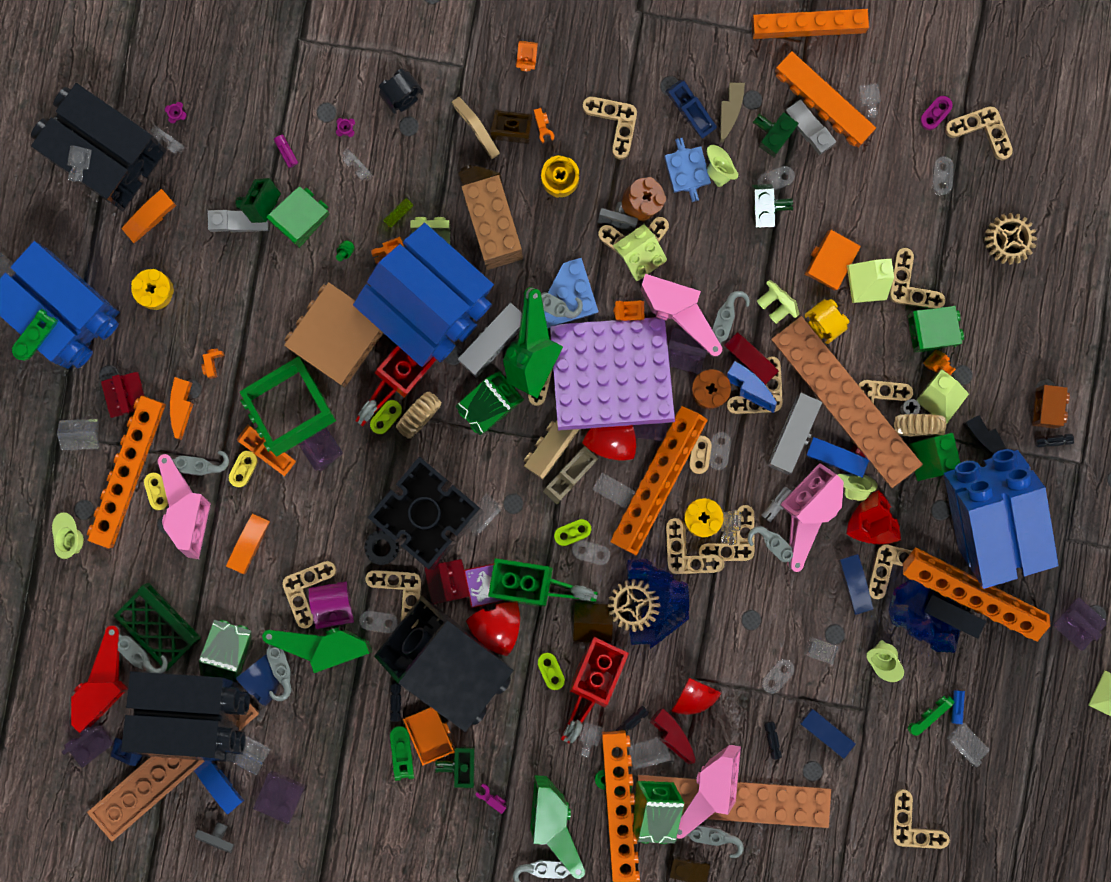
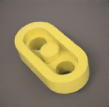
[229,451,258,487]
[144,473,169,510]

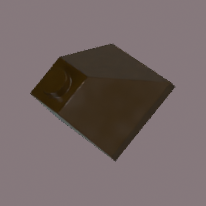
[458,165,502,186]

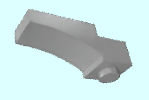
[785,99,836,156]
[208,210,269,232]

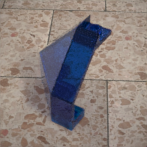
[627,559,689,649]
[888,567,962,653]

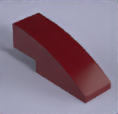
[724,332,779,385]
[649,708,696,765]

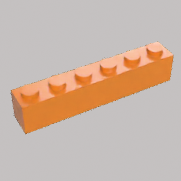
[751,9,869,39]
[775,51,876,148]

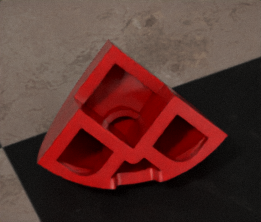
[582,425,636,460]
[846,490,901,544]
[466,602,520,656]
[671,677,722,715]

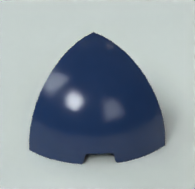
[236,654,279,706]

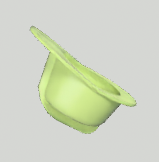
[707,145,738,187]
[838,474,877,501]
[52,513,84,559]
[867,640,904,682]

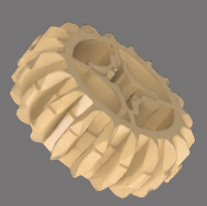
[984,213,1037,265]
[396,391,441,439]
[894,414,946,437]
[608,579,660,632]

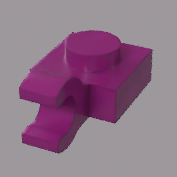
[475,784,507,814]

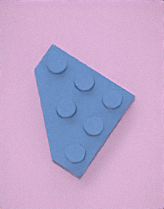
[544,258,598,329]

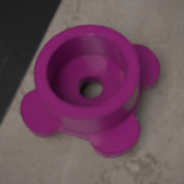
[165,102,187,124]
[336,118,355,137]

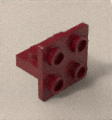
[101,372,145,418]
[424,559,469,604]

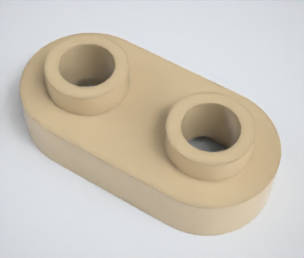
[689,436,712,474]

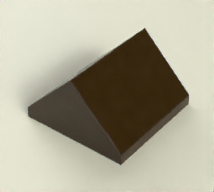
[491,110,533,144]
[573,603,613,643]

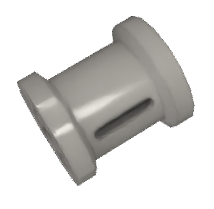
[900,399,920,415]

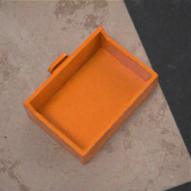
[804,230,861,291]
[403,707,455,766]

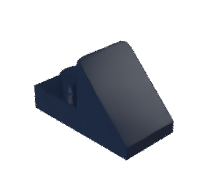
[111,738,142,766]

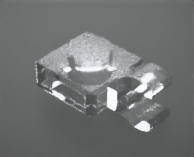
[859,84,881,118]
[67,146,92,182]
[721,510,741,545]
[579,722,603,758]

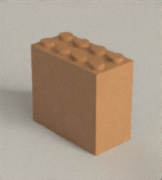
[461,175,523,270]
[284,282,383,388]

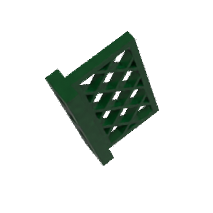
[114,583,201,671]

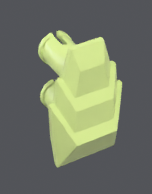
[757,280,800,324]

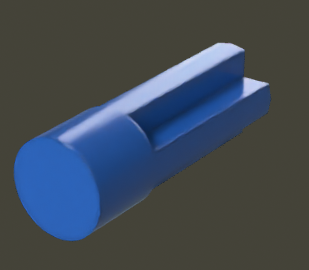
[951,690,965,724]

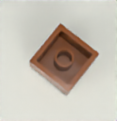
[1032,385,1070,429]

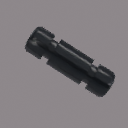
[1036,434,1074,447]
[390,683,401,722]
[616,706,649,734]
[764,721,782,760]

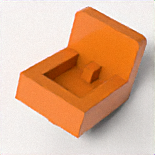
[516,41,538,71]
[614,301,644,321]
[201,348,225,379]

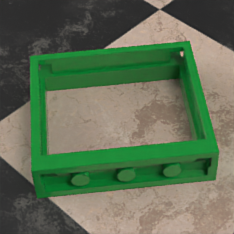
[239,356,336,457]

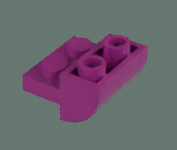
[309,581,354,629]

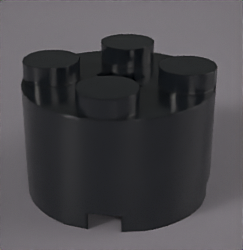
[379,68,423,114]

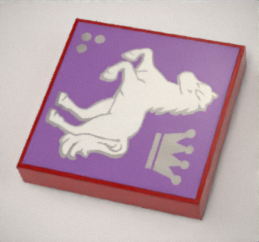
[464,564,505,608]

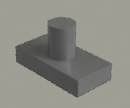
[598,202,638,232]
[195,822,234,854]

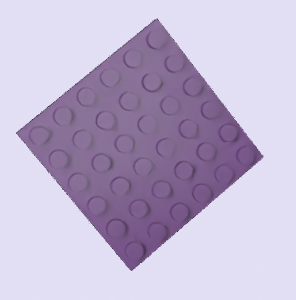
[550,317,675,430]

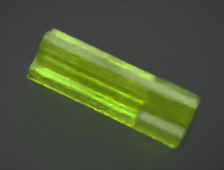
[383,198,414,228]

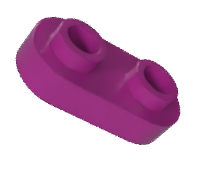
[920,96,953,130]

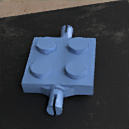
[664,138,711,202]

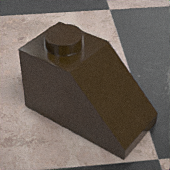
[668,856,711,882]

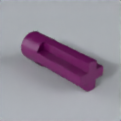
[273,134,298,168]

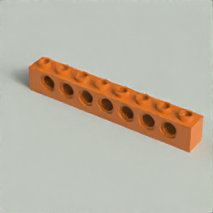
[87,396,166,549]
[610,406,708,556]
[903,547,1050,642]
[602,730,640,882]

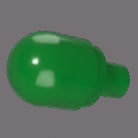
[336,240,355,261]

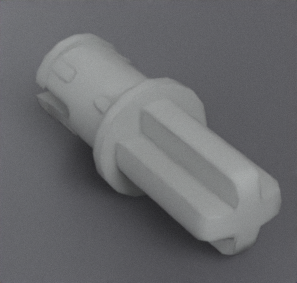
[761,487,792,523]

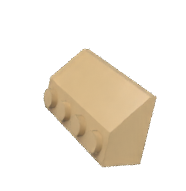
[524,421,579,480]

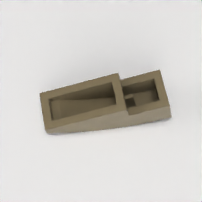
[720,83,745,143]
[543,446,598,504]

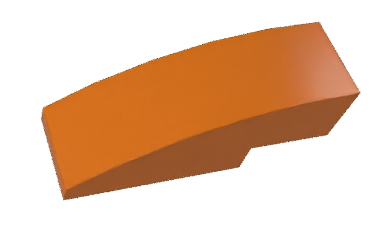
[121,189,176,243]
[170,377,194,440]
[237,424,296,476]
[226,514,270,574]

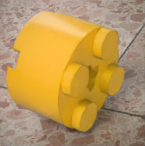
[541,156,579,198]
[131,269,174,310]
[805,299,850,344]
[684,498,723,537]

